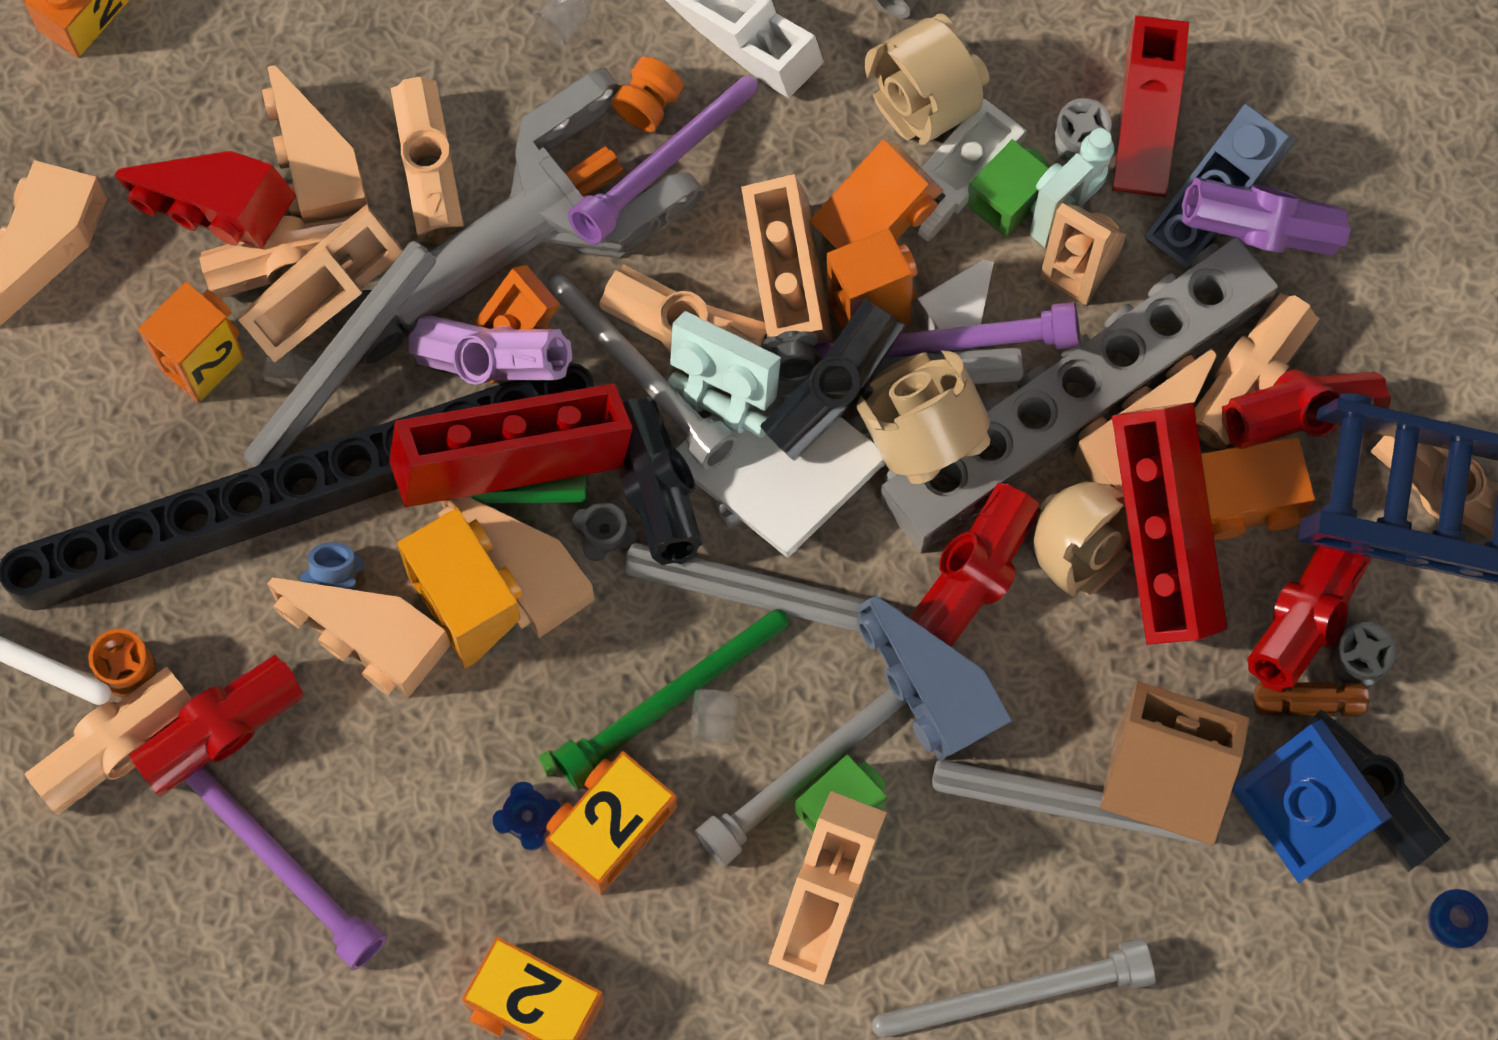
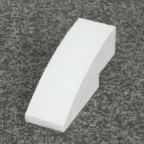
[665,0,824,99]

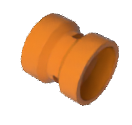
[610,56,685,133]
[88,628,157,698]

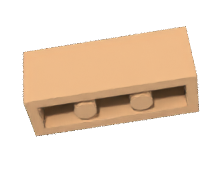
[741,174,834,344]

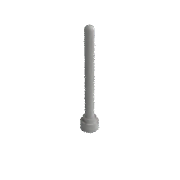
[549,274,738,470]
[694,688,907,867]
[872,938,1156,1038]

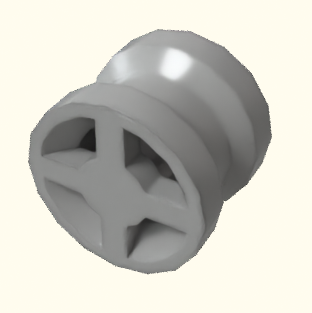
[1053,98,1112,162]

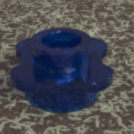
[493,782,561,851]

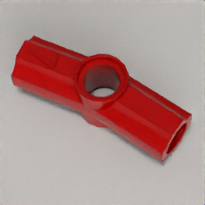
[1222,369,1391,449]
[909,483,1041,647]
[1247,546,1372,692]
[128,655,303,797]

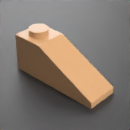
[1040,203,1126,305]

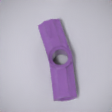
[1181,177,1351,256]

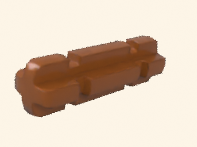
[1254,682,1369,717]

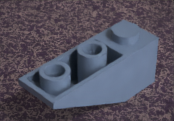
[1144,103,1297,269]
[856,595,1012,760]

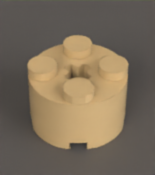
[865,14,989,145]
[857,351,991,484]

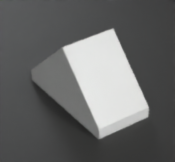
[914,260,994,353]

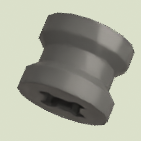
[1330,622,1397,687]

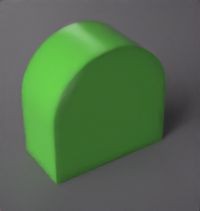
[537,751,558,777]

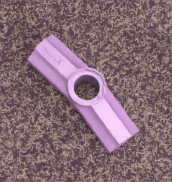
[409,315,573,385]

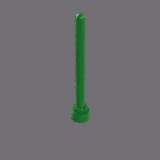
[551,609,789,791]

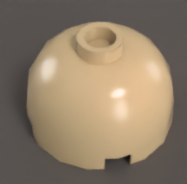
[1033,481,1132,598]

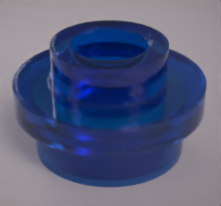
[1427,889,1489,949]

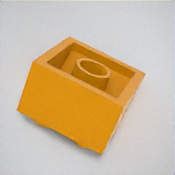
[397,507,523,669]

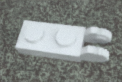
[918,99,1027,242]

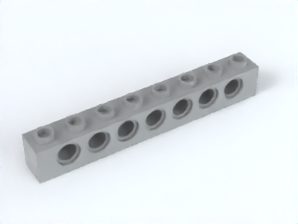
[880,237,1279,553]

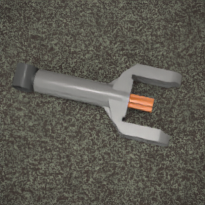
[332,68,705,364]

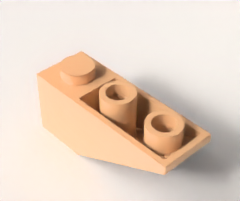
[262,65,368,224]
[0,160,107,326]
[1073,349,1217,492]
[437,496,595,638]
[267,577,450,698]

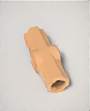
[391,76,465,245]
[1195,293,1320,450]
[24,666,192,816]

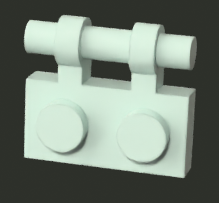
[1029,128,1114,248]
[667,311,781,438]

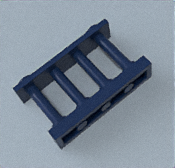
[1298,394,1498,585]

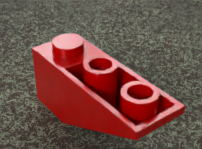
[1112,15,1190,197]
[114,151,296,249]

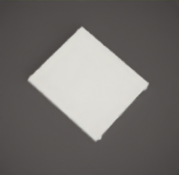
[676,397,885,558]

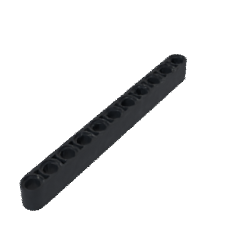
[0,362,595,611]

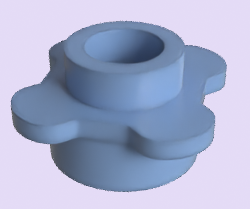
[300,542,365,590]

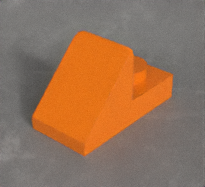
[472,265,561,384]

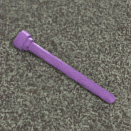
[568,76,758,245]
[814,302,1081,360]
[185,767,387,971]

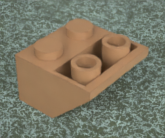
[1100,681,1249,846]

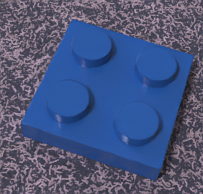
[1232,719,1392,883]

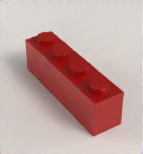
[389,383,632,508]
[1112,402,1227,645]

